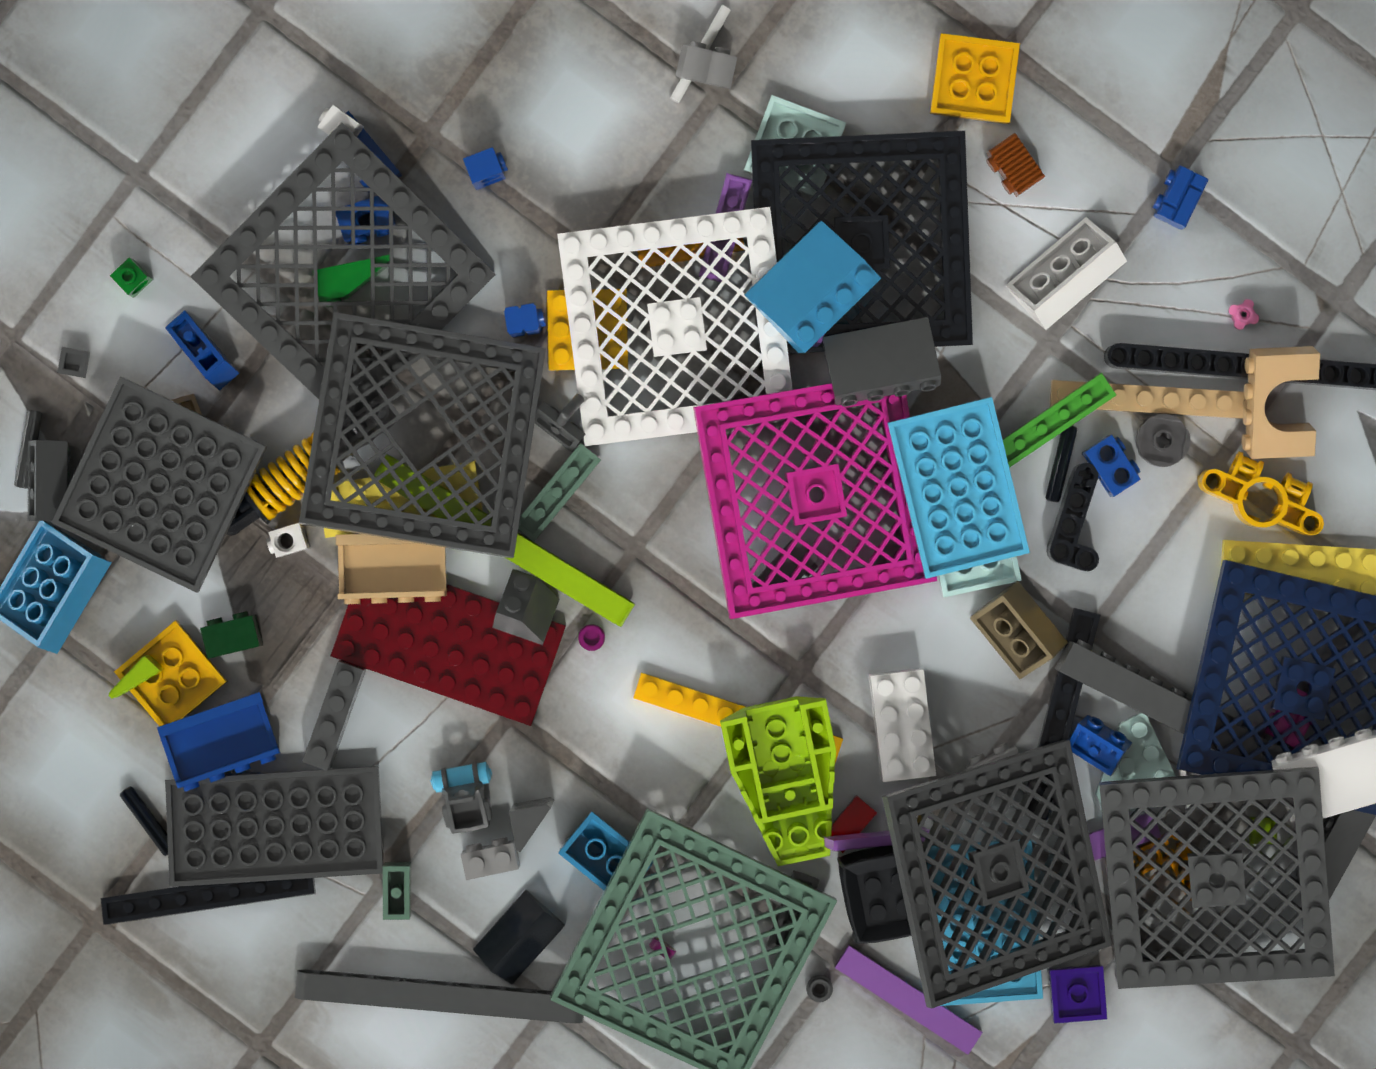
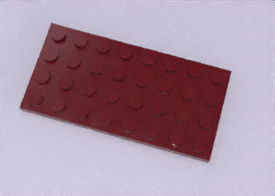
[330,584,566,726]

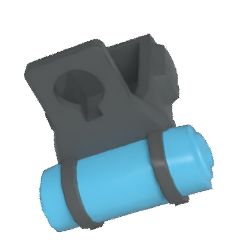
[430,762,492,834]

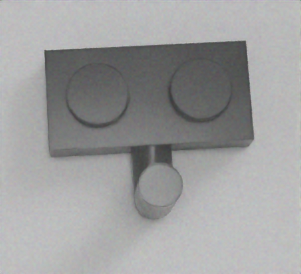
[535,394,585,452]

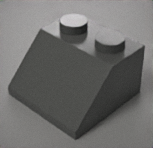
[492,569,559,645]

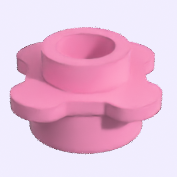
[1228,299,1259,330]

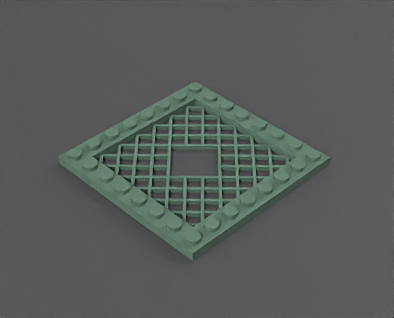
[550,808,837,1069]

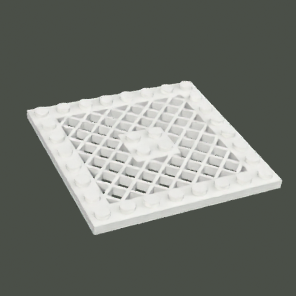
[557,207,796,446]

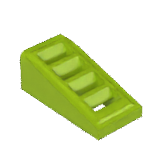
[108,655,164,699]

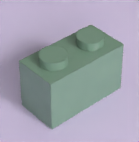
[383,862,411,920]

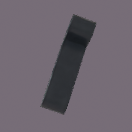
[1046,463,1099,571]

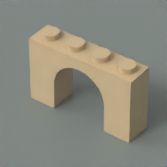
[1242,346,1320,459]

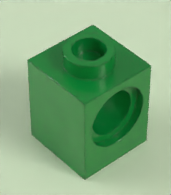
[110,258,153,298]

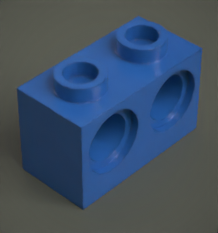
[463,147,508,190]
[1082,435,1141,497]

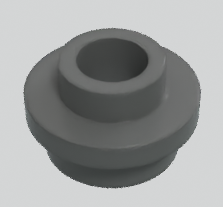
[806,975,833,1002]

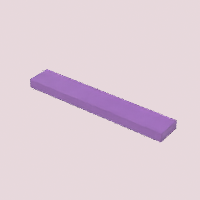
[834,945,983,1054]

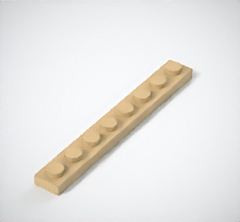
[1049,380,1247,419]

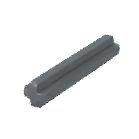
[14,410,42,489]

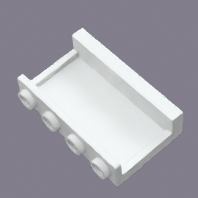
[1271,729,1376,827]

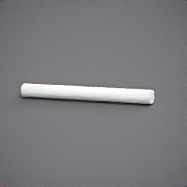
[670,5,731,103]

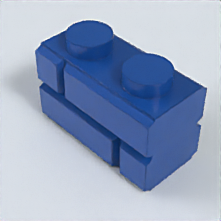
[1152,166,1209,230]
[504,303,546,338]

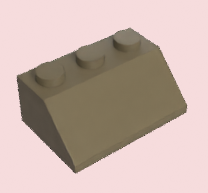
[970,581,1068,679]

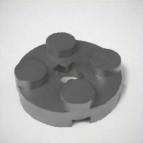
[1136,414,1191,467]

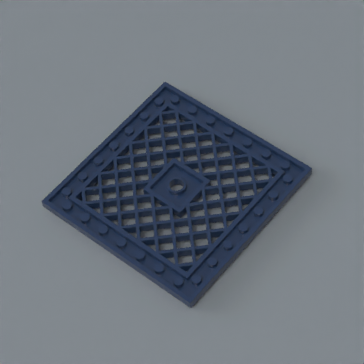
[1176,560,1376,815]

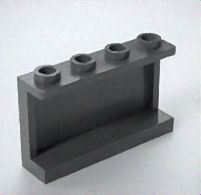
[822,317,941,407]

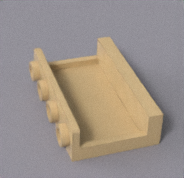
[336,534,447,604]

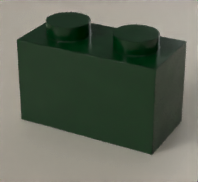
[200,611,263,659]

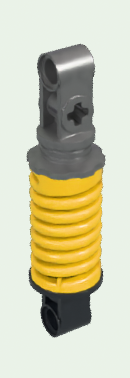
[226,399,396,536]

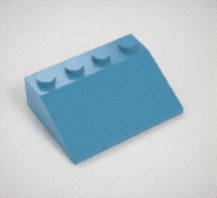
[744,221,881,353]
[0,521,112,654]

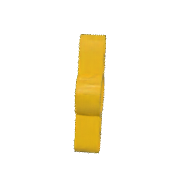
[1197,451,1324,535]

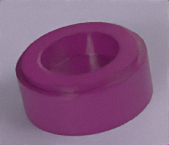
[578,624,605,651]
[649,937,676,959]

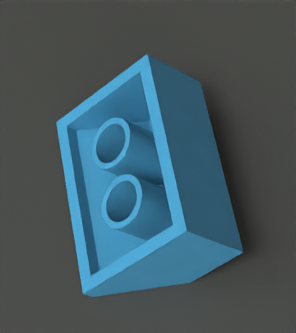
[558,811,653,890]

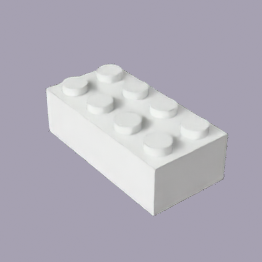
[868,668,936,782]

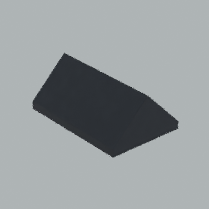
[473,890,565,984]

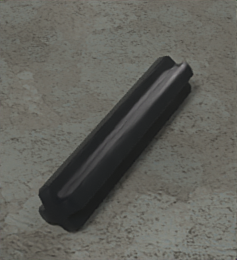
[1046,426,1077,503]
[120,786,168,856]

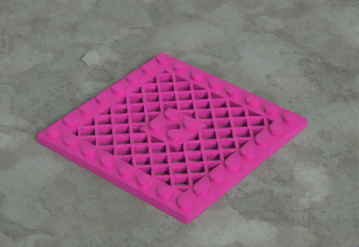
[693,383,937,619]

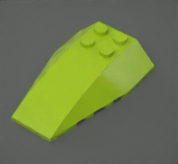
[720,696,836,867]

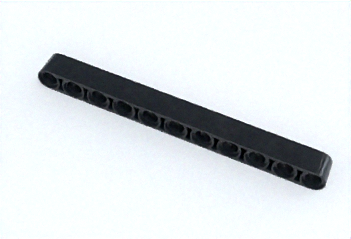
[1104,343,1376,390]

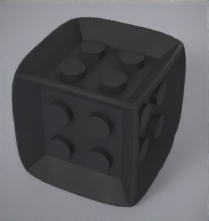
[837,845,911,944]

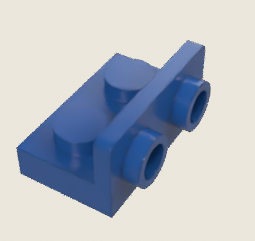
[1070,715,1132,777]

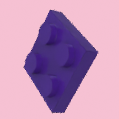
[1049,965,1107,1024]

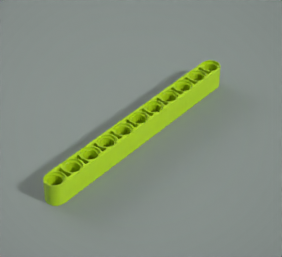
[374,454,635,627]

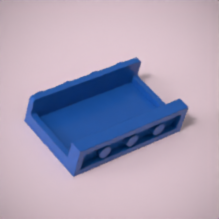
[157,692,281,791]

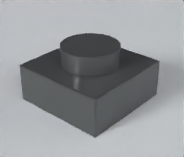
[57,347,90,378]

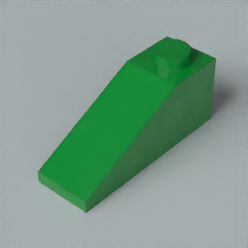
[312,255,390,307]

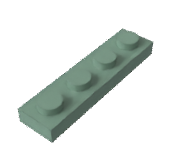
[518,443,601,542]

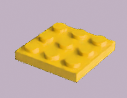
[930,33,1020,124]
[547,289,628,371]
[114,620,228,727]

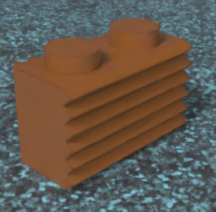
[986,133,1045,197]

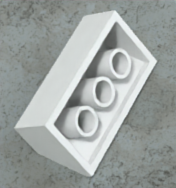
[1005,217,1127,330]

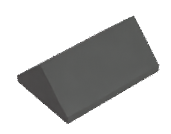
[509,797,554,852]

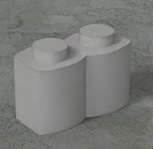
[675,41,737,89]

